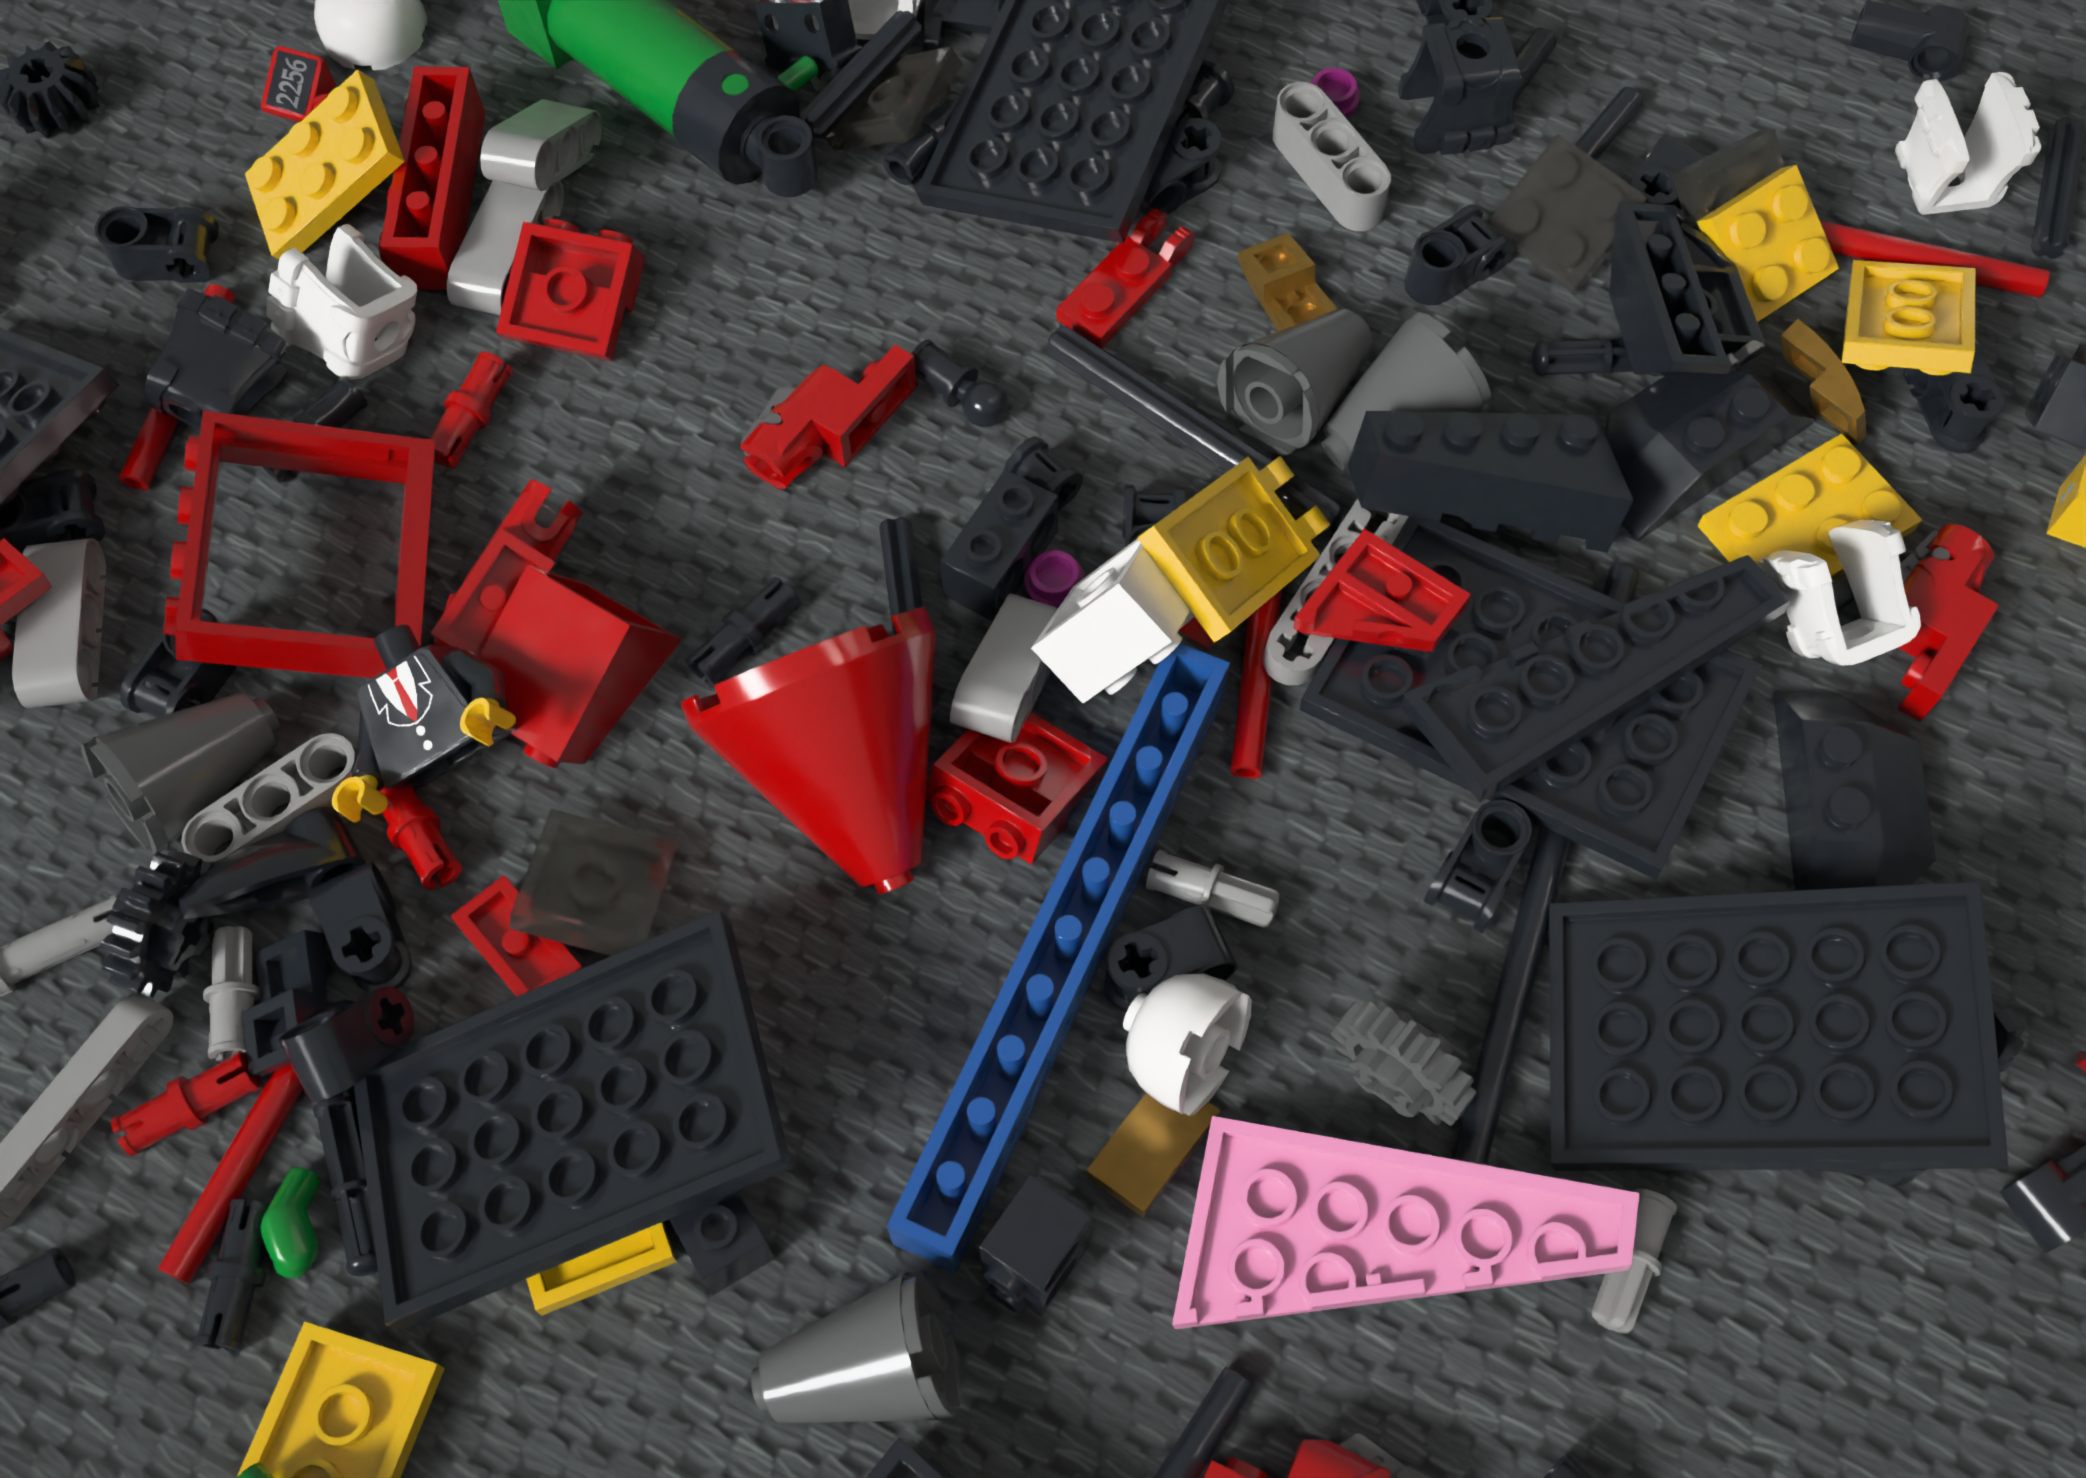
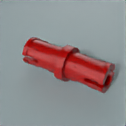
[429,351,513,469]
[380,785,462,890]
[111,1050,262,1157]

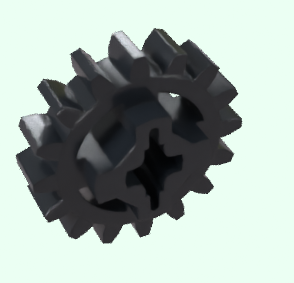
[100,849,215,998]

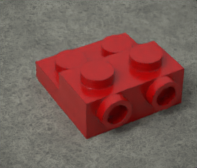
[496,218,646,362]
[926,712,1108,865]

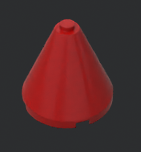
[680,607,936,895]

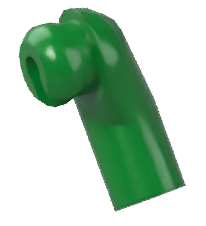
[260,1167,321,1278]

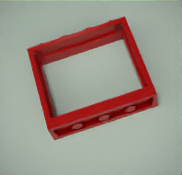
[163,410,435,678]

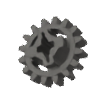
[1331,1000,1477,1126]

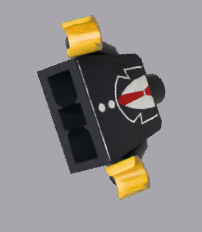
[332,625,517,823]

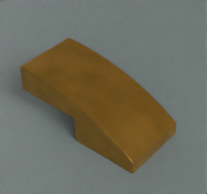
[1238,233,1338,331]
[1781,319,1867,445]
[1086,1093,1221,1218]

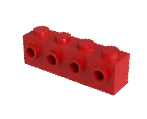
[379,66,486,290]

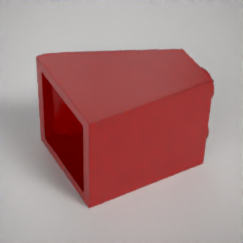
[479,565,681,768]

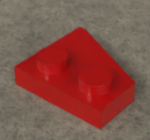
[1294,528,1471,652]

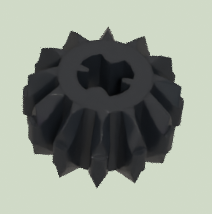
[0,41,100,139]

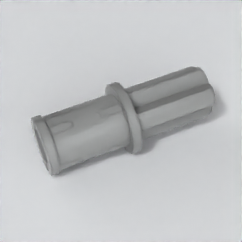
[1146,849,1279,927]
[203,926,260,1062]
[1592,1188,1677,1333]

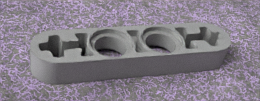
[1262,499,1408,685]
[0,993,174,1232]

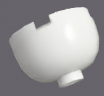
[314,0,427,70]
[1123,974,1252,1116]

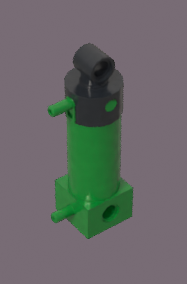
[498,0,818,198]

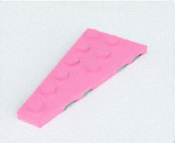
[1172,1116,1639,1329]

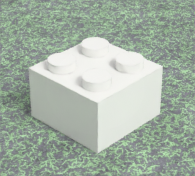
[1031,539,1194,703]

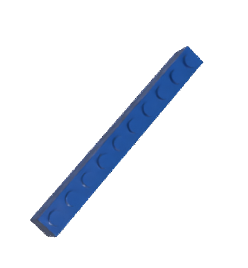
[887,643,1230,1274]

